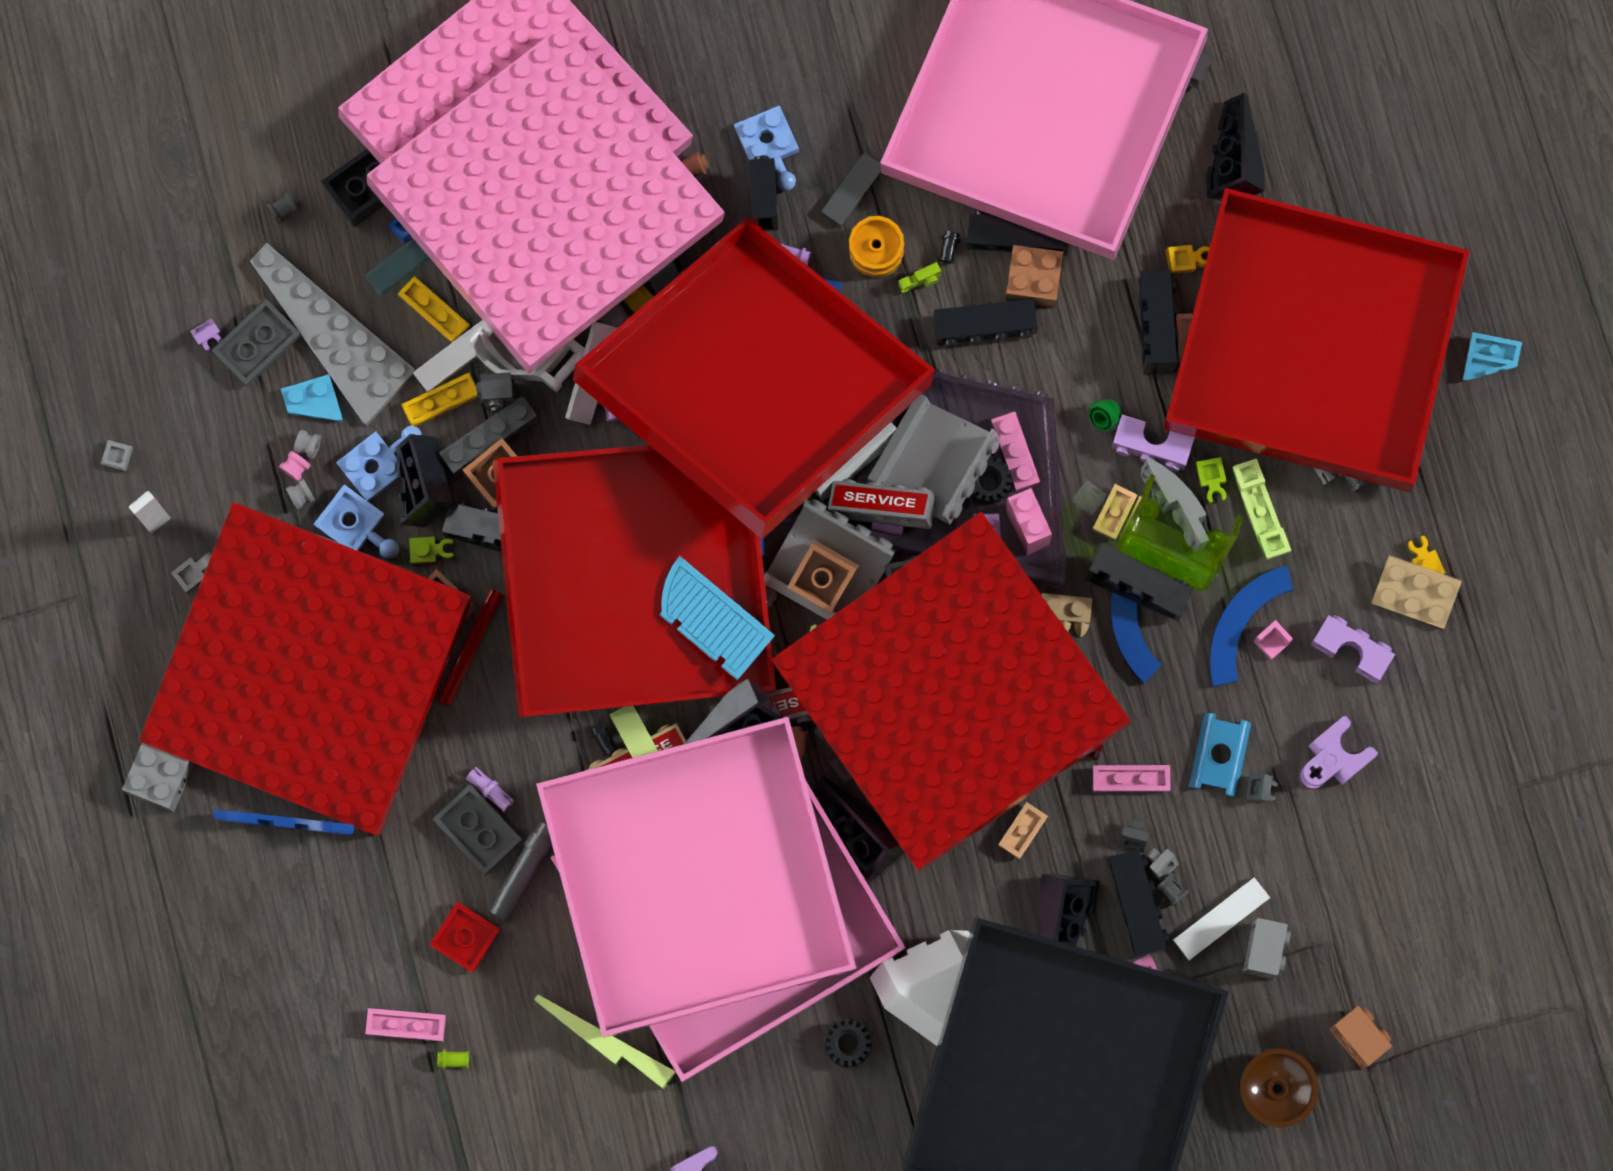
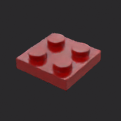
[429,902,501,973]

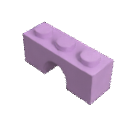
[1112,415,1195,472]
[1311,615,1395,684]

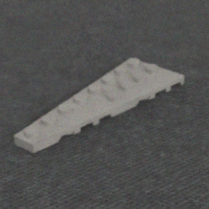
[250,243,415,426]

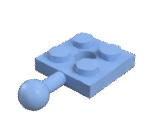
[734,105,799,191]
[336,426,422,502]
[313,485,400,559]

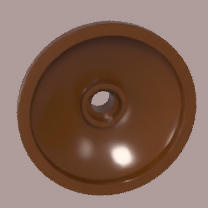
[1240,1049,1318,1128]

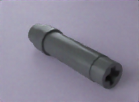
[489,822,552,921]

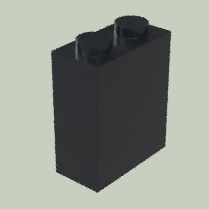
[749,155,778,231]

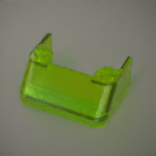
[1117,474,1243,591]

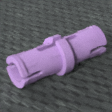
[466,767,515,812]

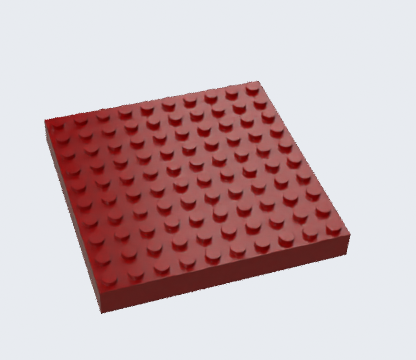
[1163,188,1470,493]
[573,217,935,539]
[492,445,776,717]
[139,502,474,835]
[771,511,1132,872]

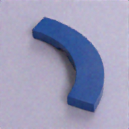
[1111,542,1161,684]
[1210,565,1293,687]
[213,809,354,835]

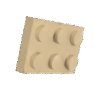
[1371,555,1462,629]

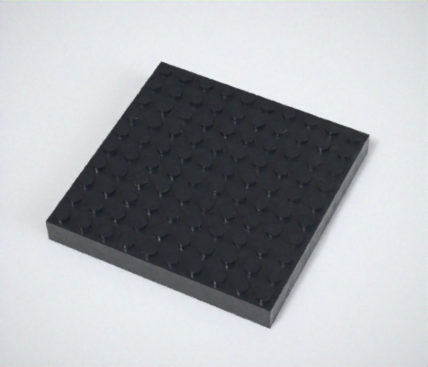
[902,917,1229,1171]

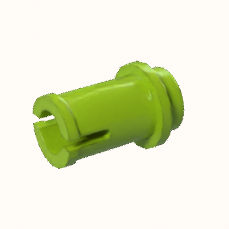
[437,1049,469,1070]

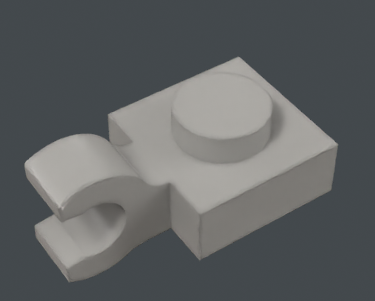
[171,552,212,594]

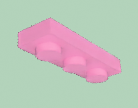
[991,412,1040,491]
[1093,765,1171,792]
[365,1008,446,1042]

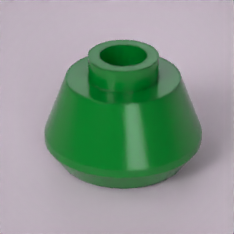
[1089,399,1122,432]

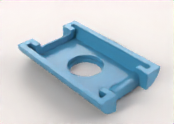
[1188,713,1252,798]

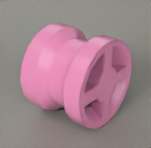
[279,451,311,482]

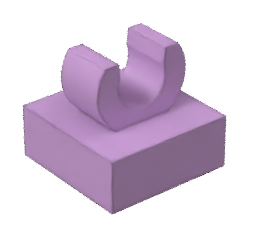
[190,318,222,351]

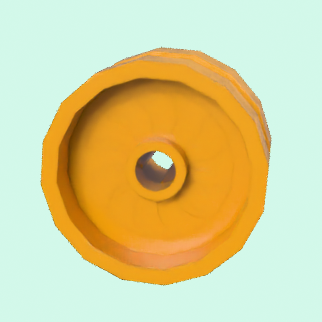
[849,216,904,278]

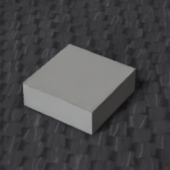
[100,440,133,472]

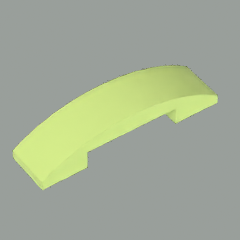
[1233,458,1291,560]
[610,706,658,758]

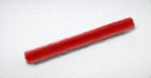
[438,589,502,706]

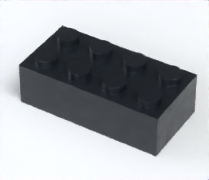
[321,149,385,228]

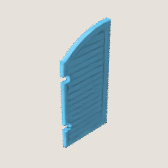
[659,556,775,680]

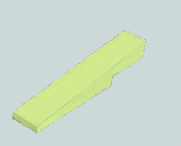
[534,995,676,1089]

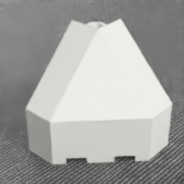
[870,930,970,1046]

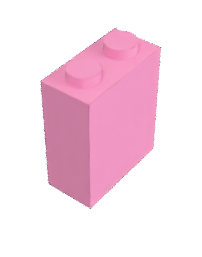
[1006,488,1052,556]

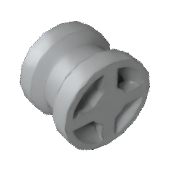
[293,429,321,459]
[286,479,316,510]

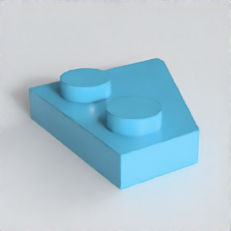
[1462,332,1522,381]
[281,374,344,423]

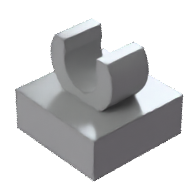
[1147,848,1179,882]

